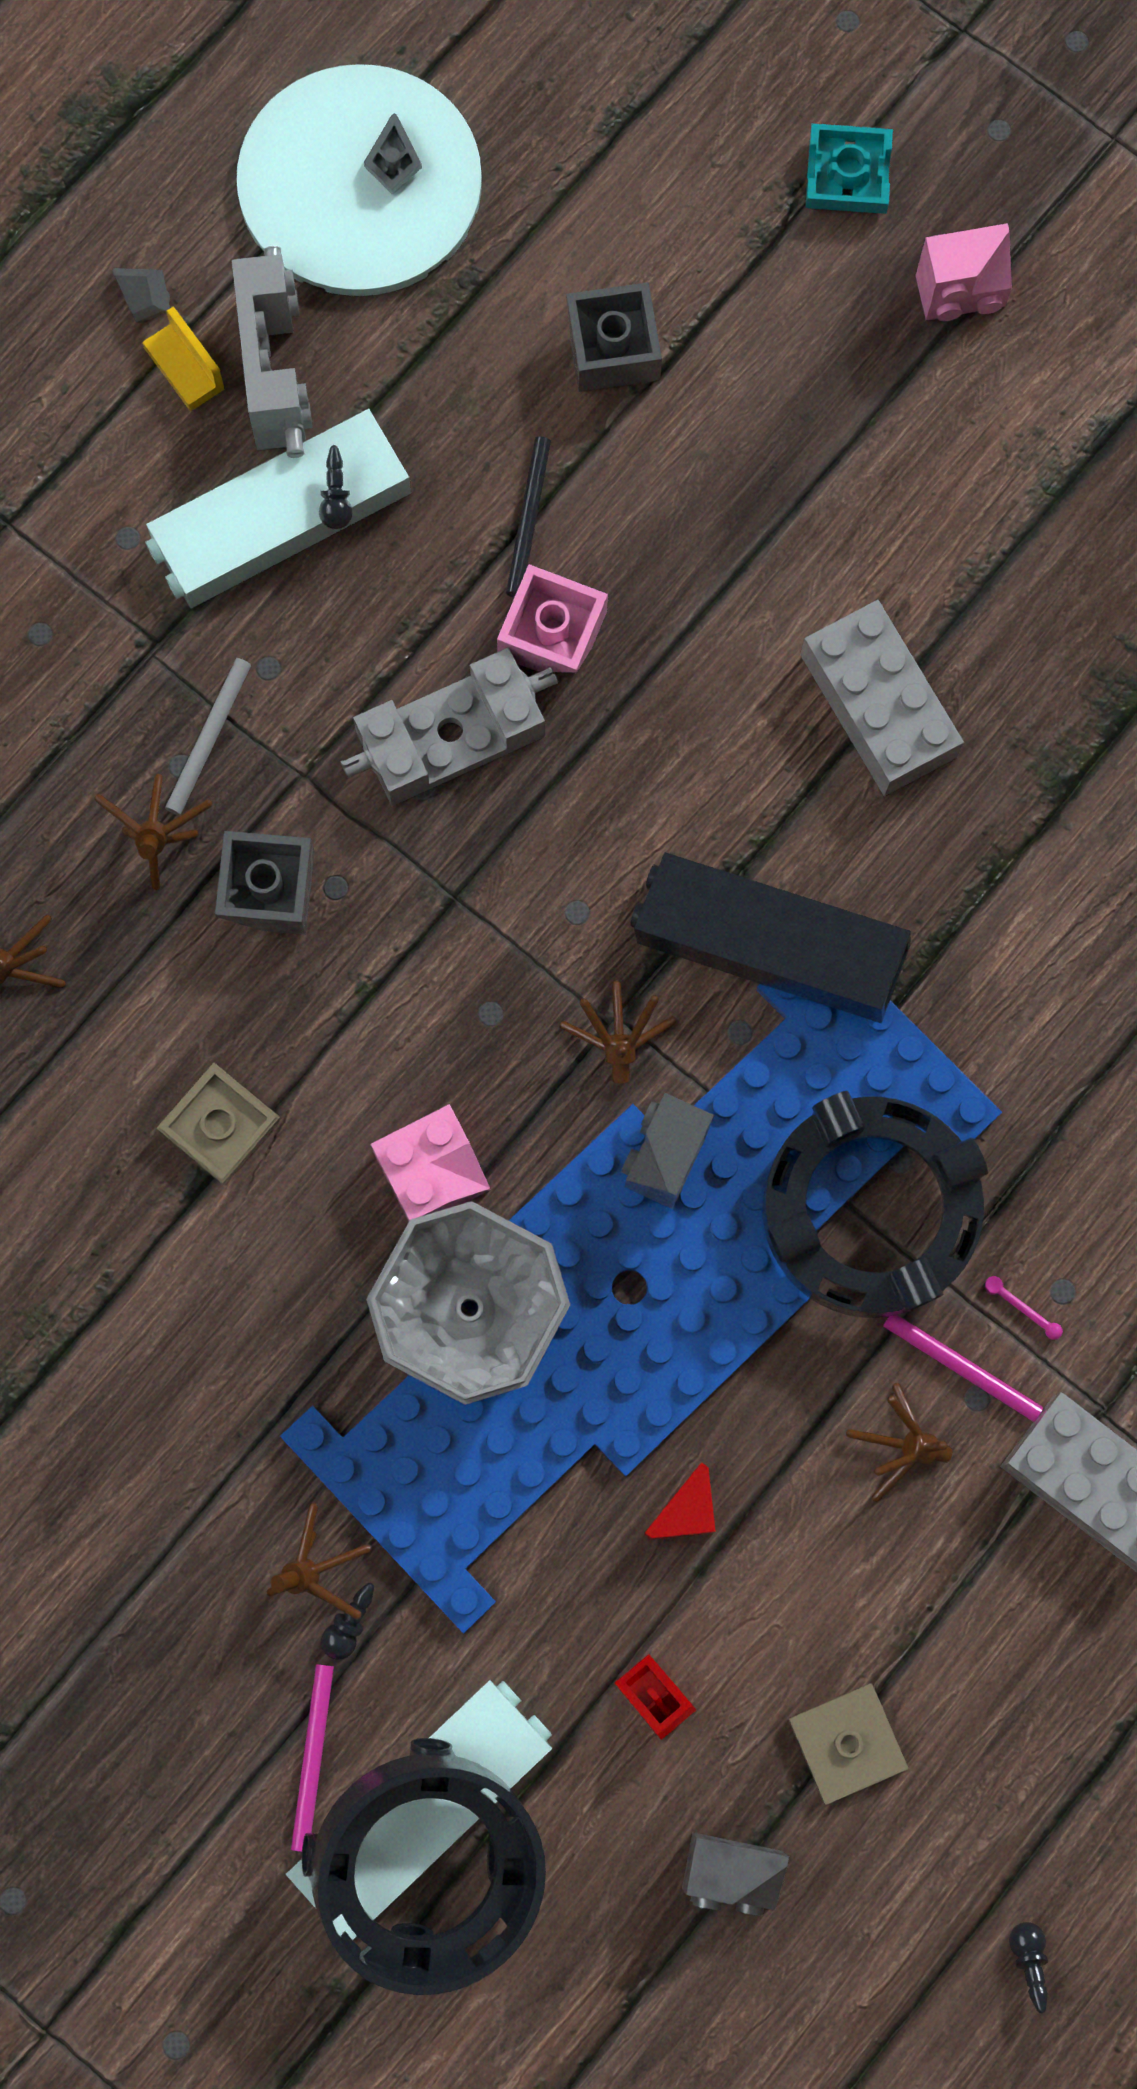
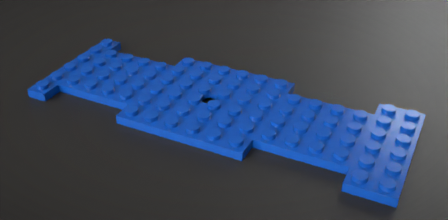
[280,984,1002,1634]

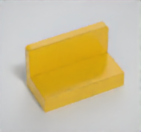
[143,306,225,412]

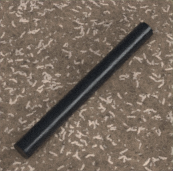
[506,436,551,598]

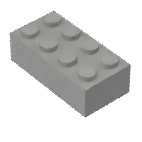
[800,600,964,796]
[1000,1392,1137,1572]

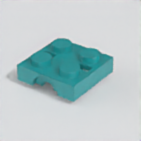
[805,123,893,214]

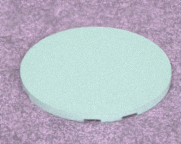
[237,64,482,296]

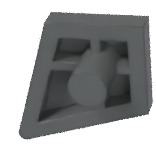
[364,113,422,194]
[112,268,170,323]

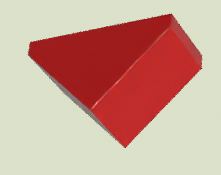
[644,1462,716,1540]
[615,1654,696,1740]

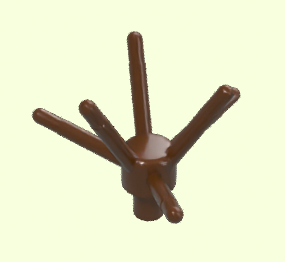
[95,774,212,890]
[0,915,66,988]
[560,981,677,1083]
[846,1383,953,1502]
[267,1503,371,1619]

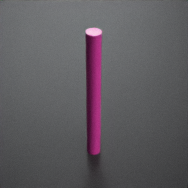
[883,1315,1043,1422]
[291,1664,334,1852]

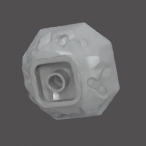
[366,1201,570,1405]

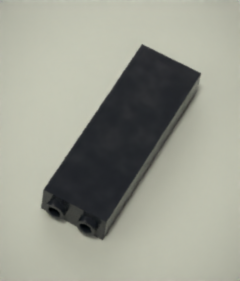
[631,852,911,1024]

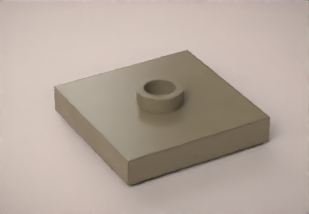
[156,1063,281,1186]
[788,1683,909,1805]

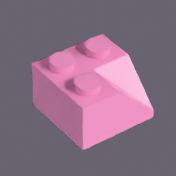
[916,223,1012,321]
[497,564,608,672]
[371,1104,491,1221]

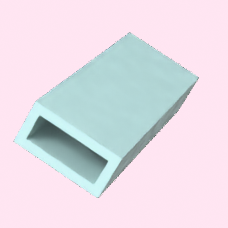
[145,409,411,608]
[286,1680,552,1940]

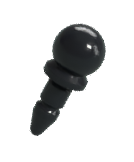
[319,445,352,529]
[321,1583,374,1660]
[1009,1922,1048,2013]

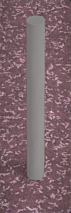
[165,658,251,815]

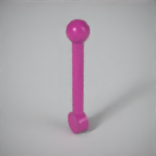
[985,1276,1063,1340]

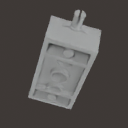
[232,246,313,458]
[340,647,558,806]

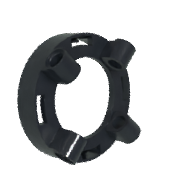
[762,1091,988,1318]
[302,1738,546,1995]

